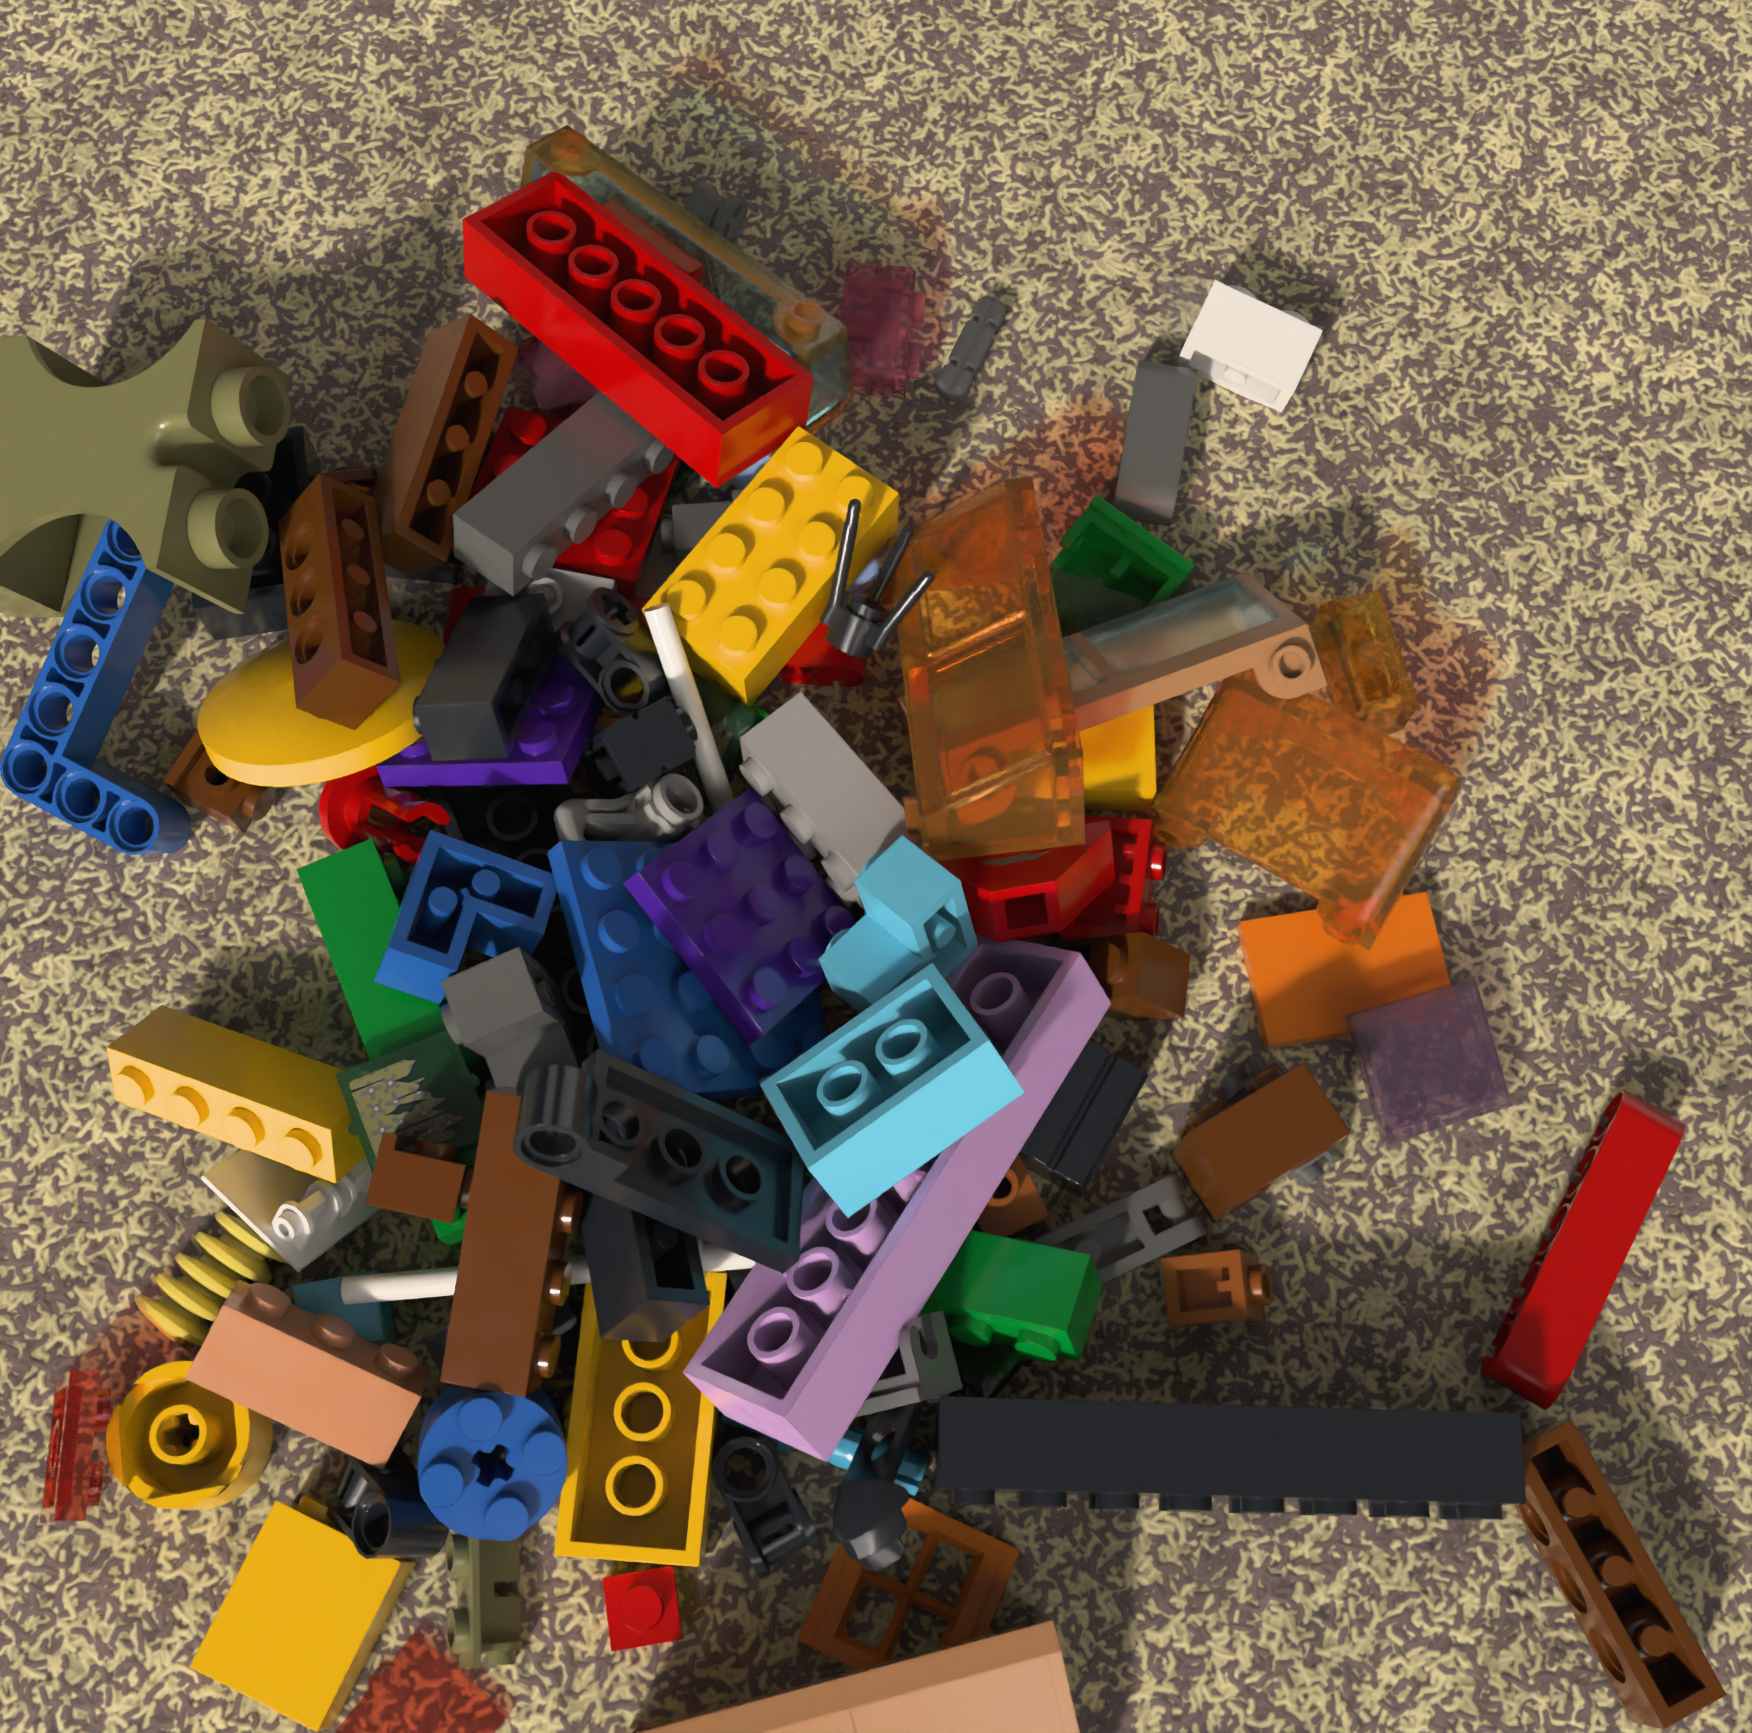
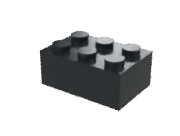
[192,426,322,641]

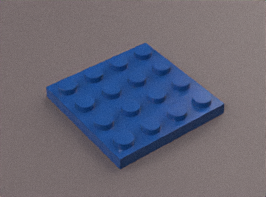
[547,840,830,1100]

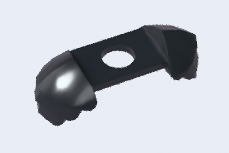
[832,1383,968,1572]

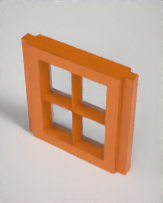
[797,1498,1020,1669]

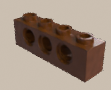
[278,473,401,730]
[1514,1419,1727,1729]

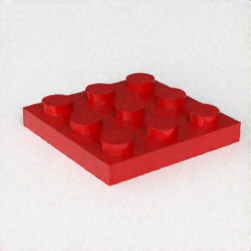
[453,406,681,598]

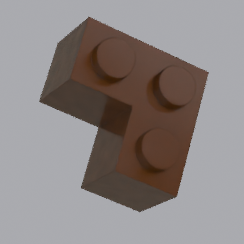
[1170,1062,1351,1224]

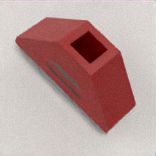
[925,820,1115,943]

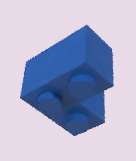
[373,830,557,1004]

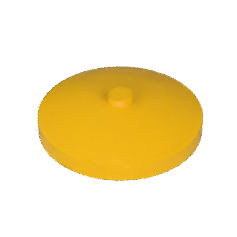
[197,620,445,787]

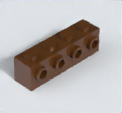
[371,314,519,575]
[440,1086,583,1397]

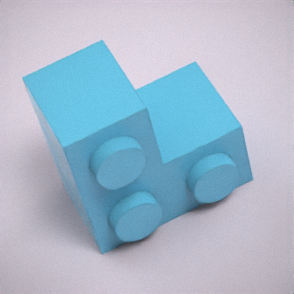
[819,835,978,1014]

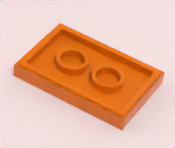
[1237,892,1458,1050]

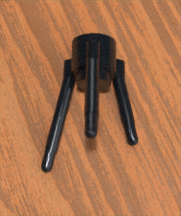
[820,499,935,659]

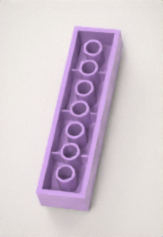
[683,934,1111,1462]

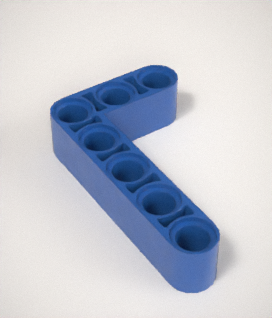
[0,519,192,855]

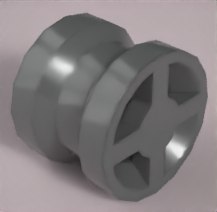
[679,182,748,255]

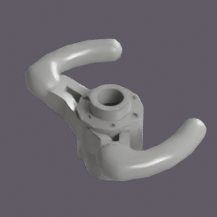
[553,774,707,842]

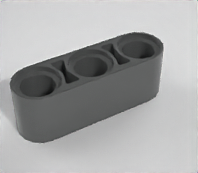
[1112,360,1198,527]

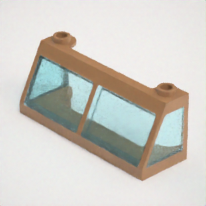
[895,572,1328,821]

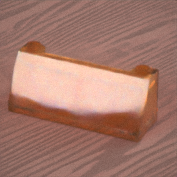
[878,476,1085,861]

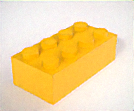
[642,426,899,710]
[554,1272,732,1567]

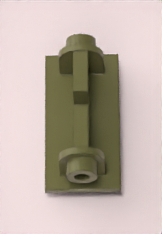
[445,1532,522,1669]

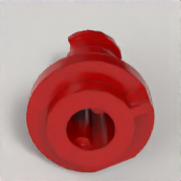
[319,764,451,865]

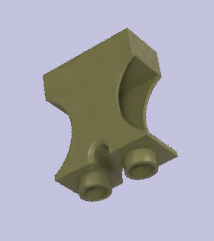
[0,318,291,618]

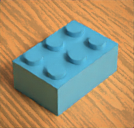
[760,963,1025,1218]

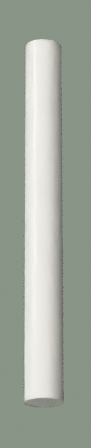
[644,603,734,815]

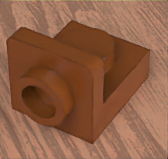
[1161,1249,1272,1328]

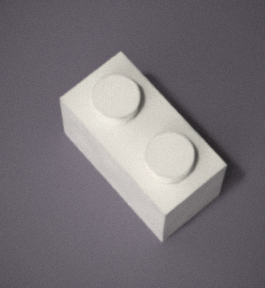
[1175,280,1323,412]

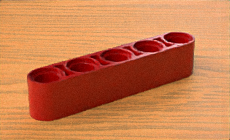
[1480,1089,1686,1410]

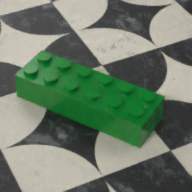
[296,838,493,1254]

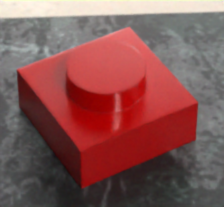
[603,1565,684,1652]

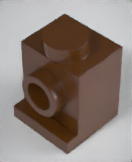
[162,728,276,833]
[365,1132,474,1223]

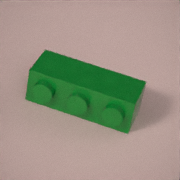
[917,1230,1103,1362]

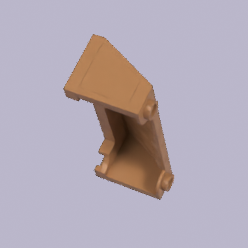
[623,1616,1080,1733]

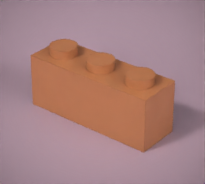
[185,1279,430,1470]

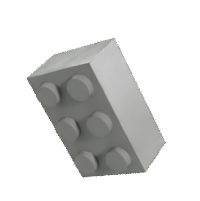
[739,692,927,917]

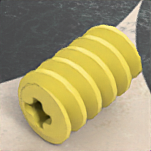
[134,1211,288,1351]

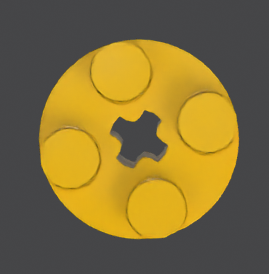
[106,1361,273,1510]

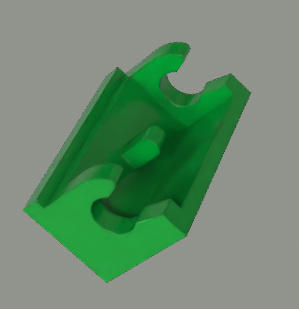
[1051,495,1195,617]

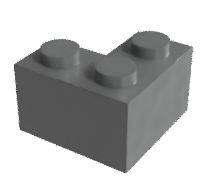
[441,947,588,1091]

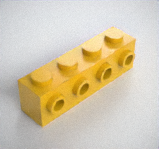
[106,1005,373,1184]

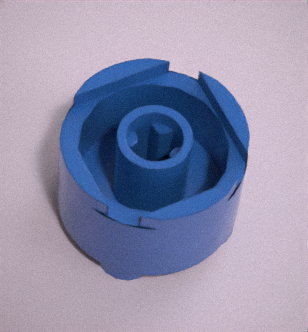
[418,1384,567,1542]

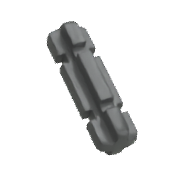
[936,296,1006,403]

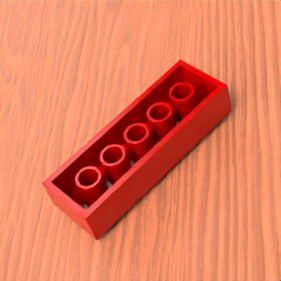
[463,169,814,489]

